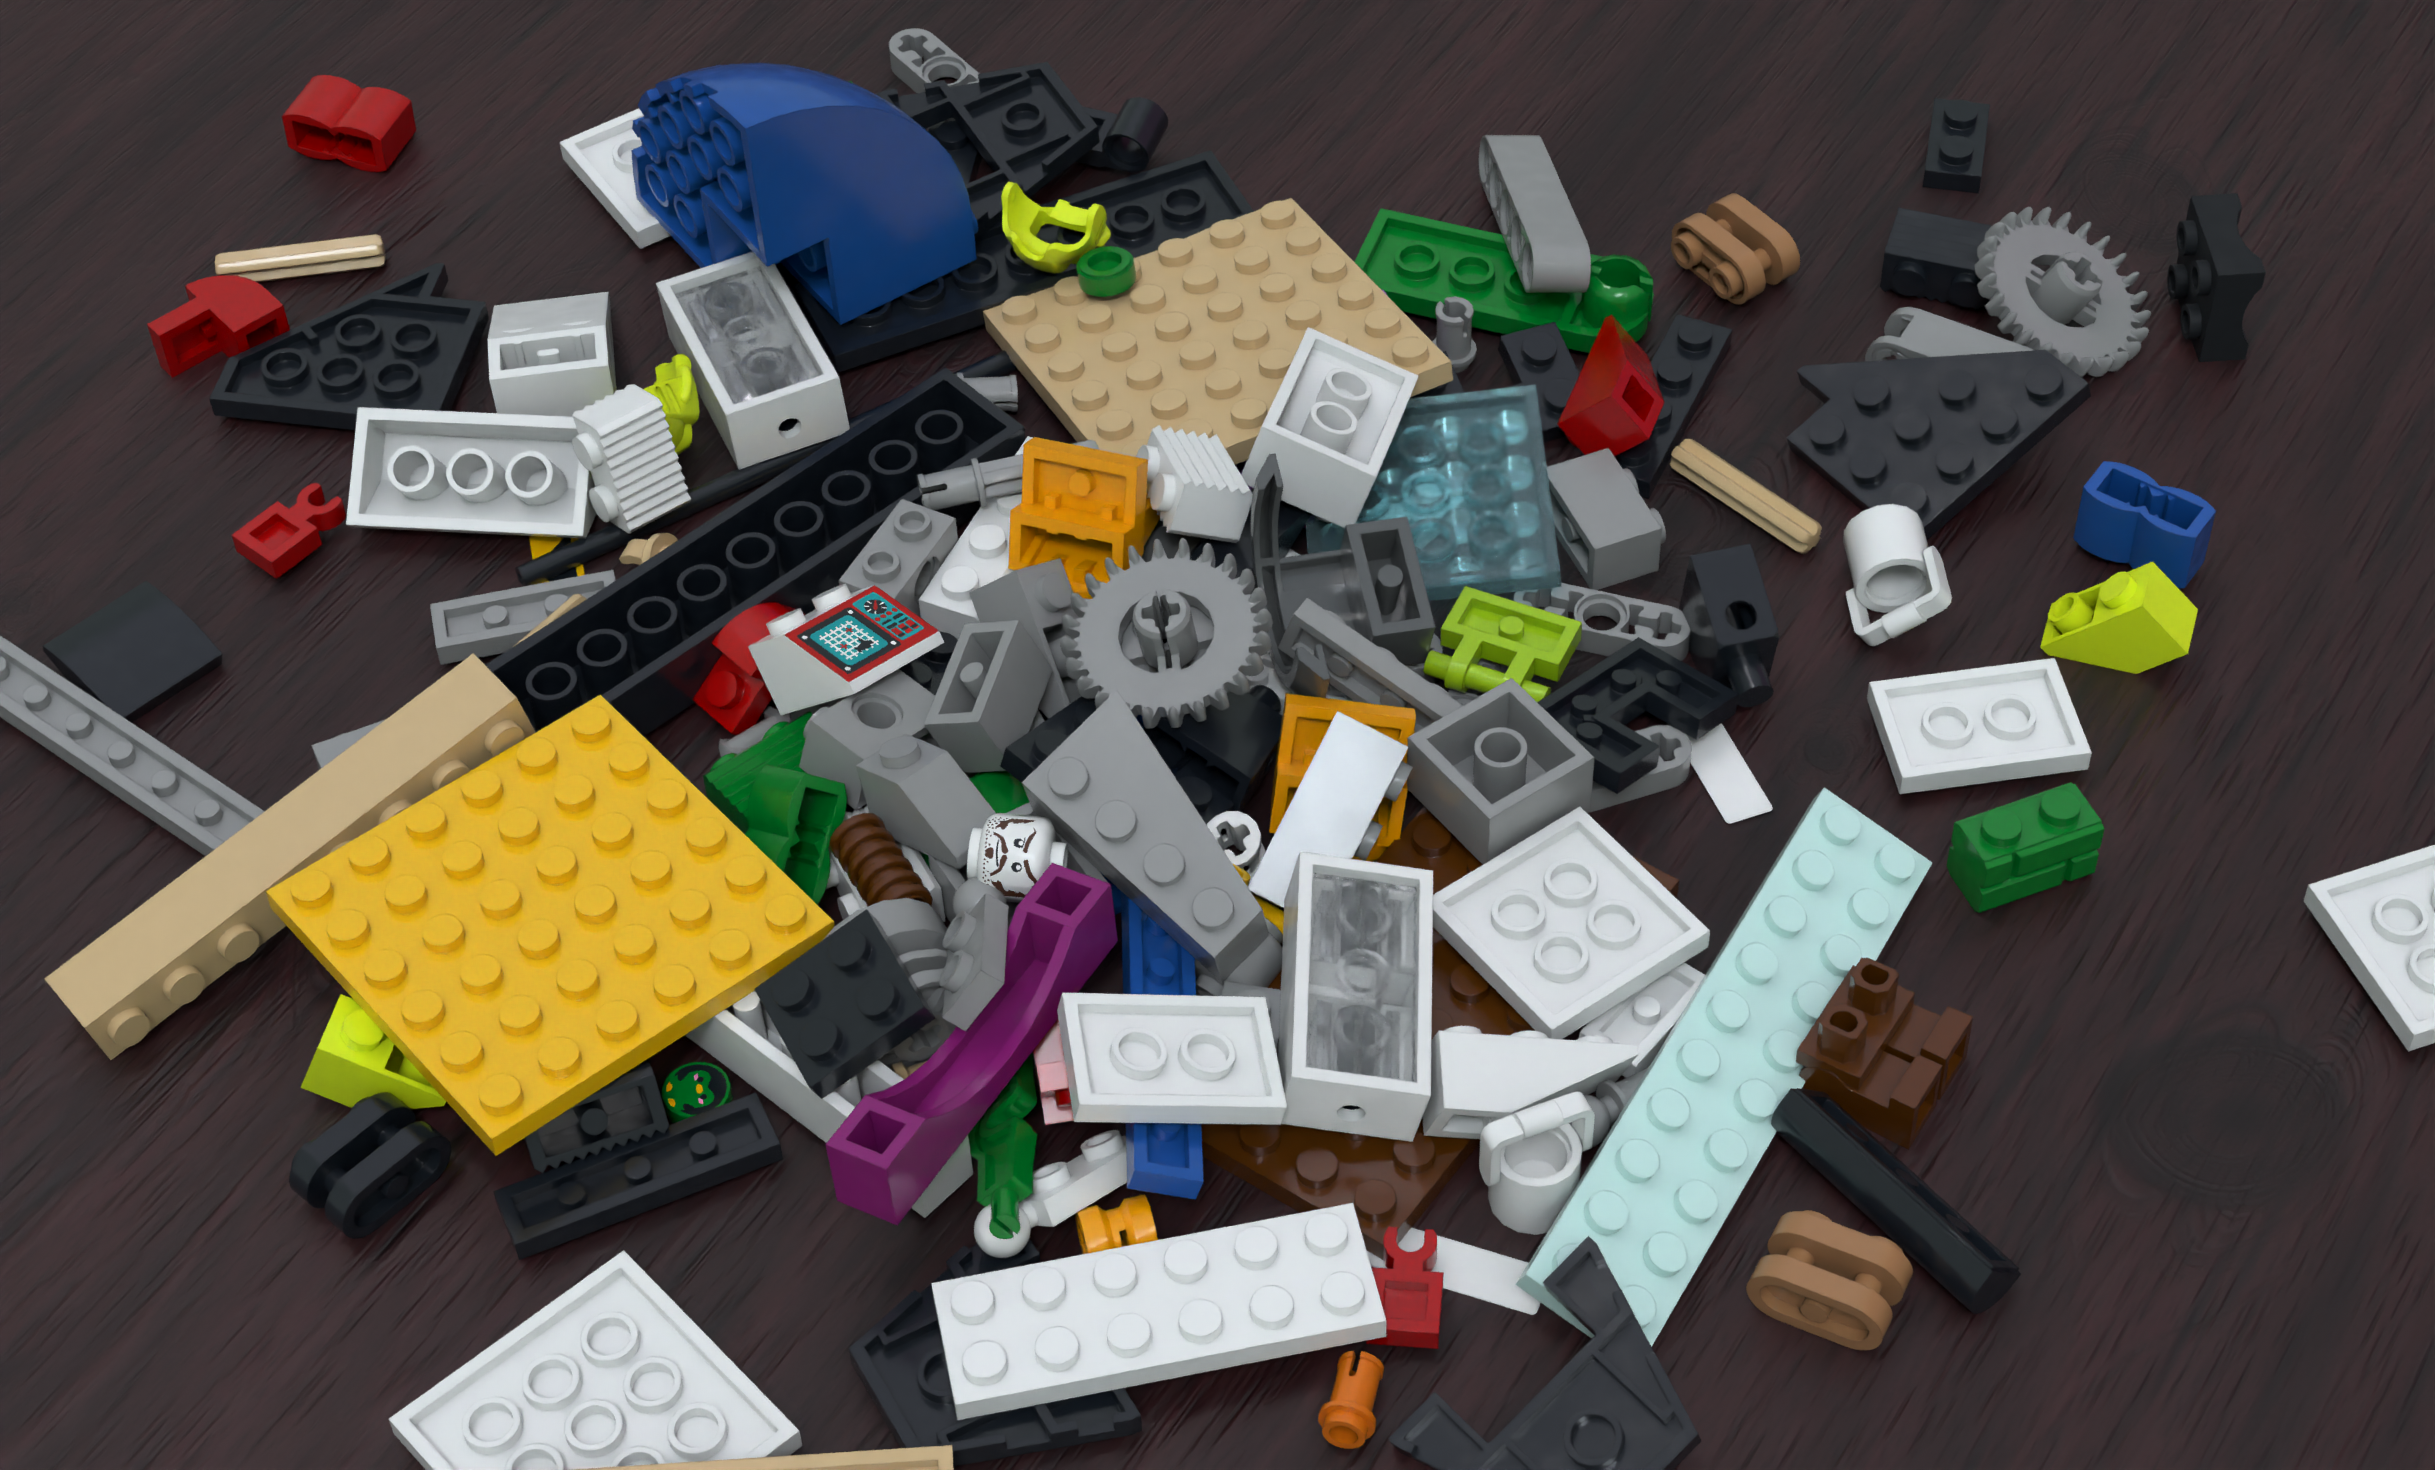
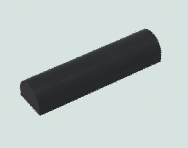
[1771,1088,2021,1314]

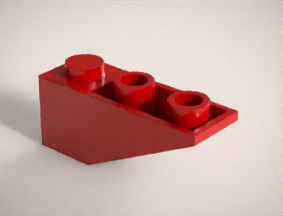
[1557,315,1664,456]

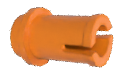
[1318,1351,1384,1449]

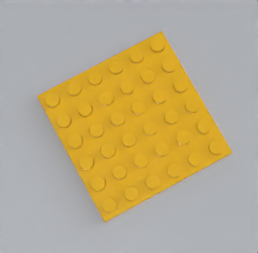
[266,695,835,1156]

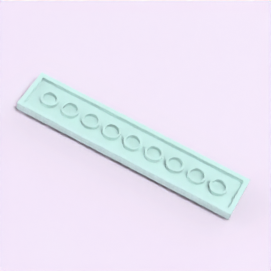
[1515,787,1932,1347]

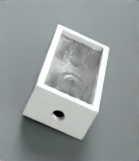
[656,251,850,470]
[1278,851,1433,1142]

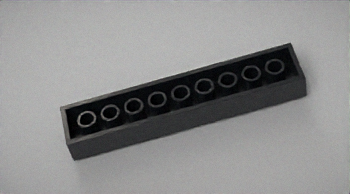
[485,367,1026,736]

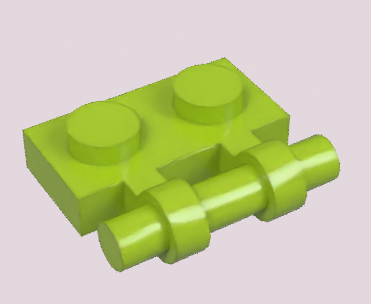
[1423,586,1582,702]

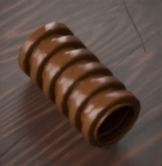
[829,813,933,907]

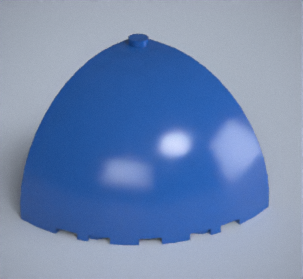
[631,63,978,325]

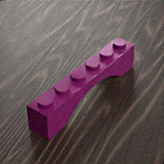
[825,863,1118,1226]

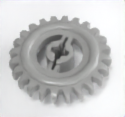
[1975,207,2151,377]
[1060,538,1273,729]

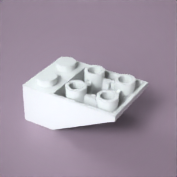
[487,292,617,417]

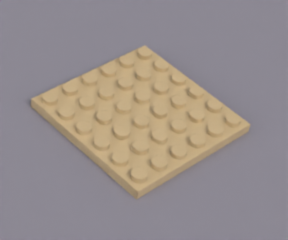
[983,198,1453,465]

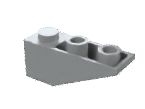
[969,558,1081,719]

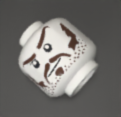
[967,813,1068,903]

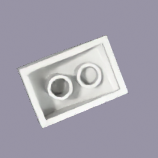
[1241,327,1419,528]

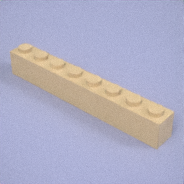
[44,653,536,1060]

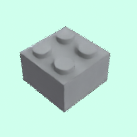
[1407,678,1594,864]

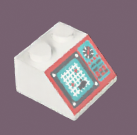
[748,584,945,715]

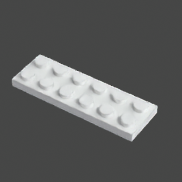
[931,1203,1387,1420]

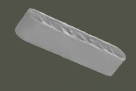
[1478,135,1591,293]

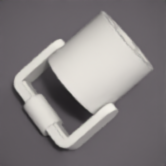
[1843,504,1952,646]
[1479,1091,1595,1235]

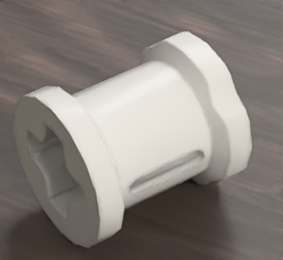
[1207,811,1266,887]

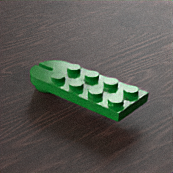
[1354,208,1654,353]

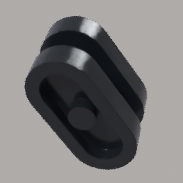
[289,1092,451,1239]

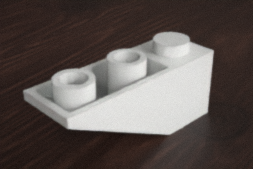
[1423,1026,1639,1139]

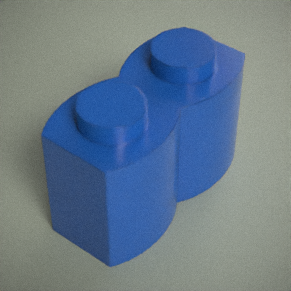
[2073,461,2216,588]

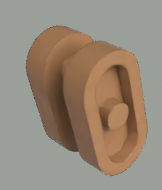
[1671,193,1800,305]
[1746,1210,1913,1350]

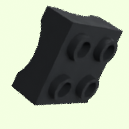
[2167,193,2266,362]

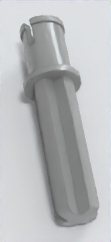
[917,440,1099,510]

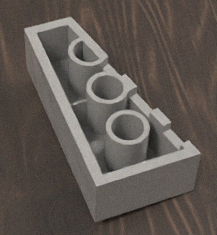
[1022,690,1269,982]

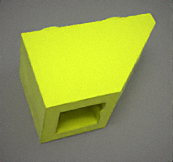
[2040,562,2198,674]
[300,994,446,1109]

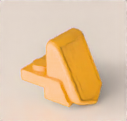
[1008,437,1160,599]
[1269,693,1416,862]

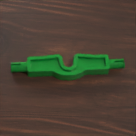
[968,1052,1037,1239]

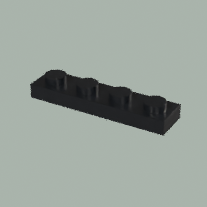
[1614,314,1732,499]
[493,1093,783,1260]

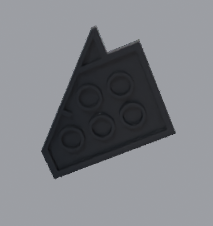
[209,263,489,430]
[1786,350,2091,540]

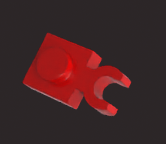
[232,482,346,579]
[1366,1226,1444,1349]

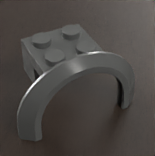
[1251,453,1436,698]

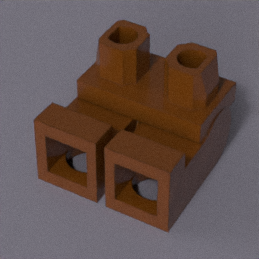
[1796,958,1973,1150]

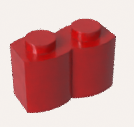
[282,75,417,172]

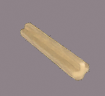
[215,234,386,283]
[1670,439,1822,554]

